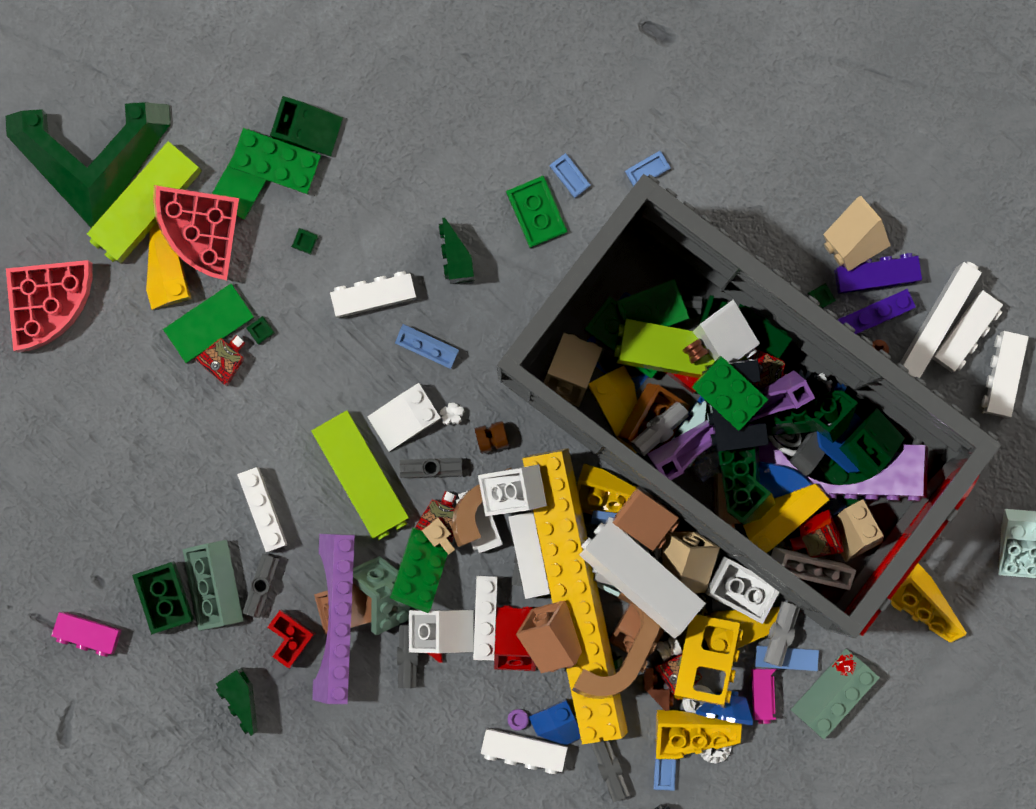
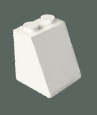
[693,300,760,362]
[409,610,474,653]

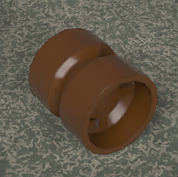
[474,421,509,454]

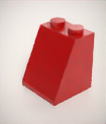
[494,606,536,671]

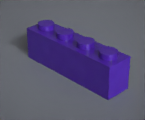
[834,253,922,294]
[838,289,916,334]

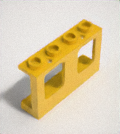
[674,615,744,708]

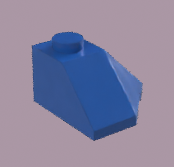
[696,690,753,725]
[528,699,581,746]

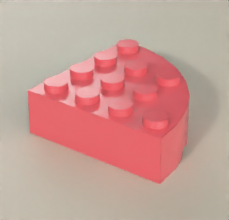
[153,185,239,281]
[6,260,93,353]

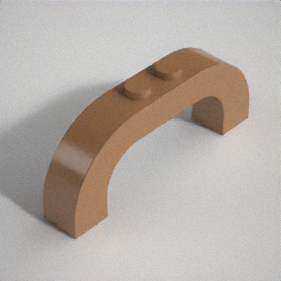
[452,467,512,547]
[572,592,660,699]

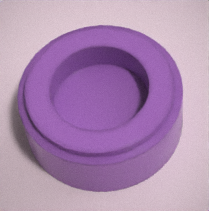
[508,709,528,730]

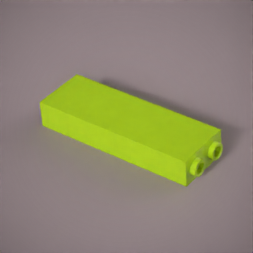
[87,141,202,264]
[614,319,747,378]
[311,410,409,540]

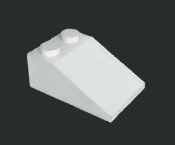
[368,383,441,452]
[478,464,547,516]
[705,556,779,624]

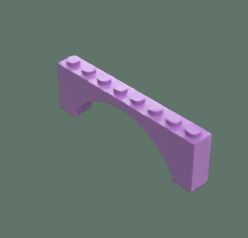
[647,371,815,480]
[759,442,928,501]
[312,534,355,704]

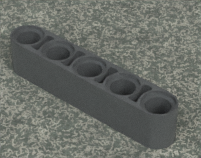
[790,431,825,476]

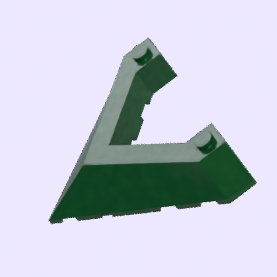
[5,102,171,228]
[718,391,859,525]

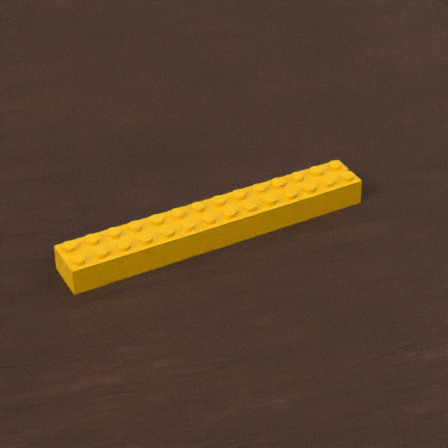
[522,448,628,744]

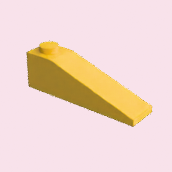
[146,224,192,310]
[588,366,637,453]
[577,464,636,515]
[743,483,830,553]
[890,563,966,643]
[703,607,780,654]
[656,710,742,759]

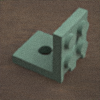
[353,556,410,636]

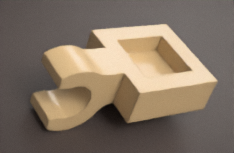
[422,518,455,555]

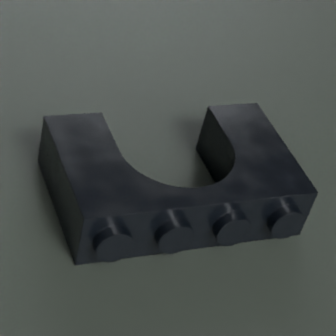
[702,359,769,452]

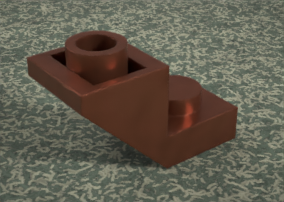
[644,667,673,711]

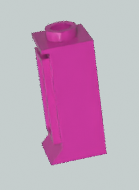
[751,668,776,724]

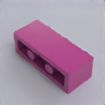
[51,612,122,657]

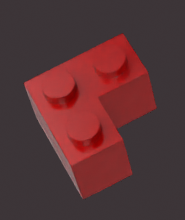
[267,610,315,669]

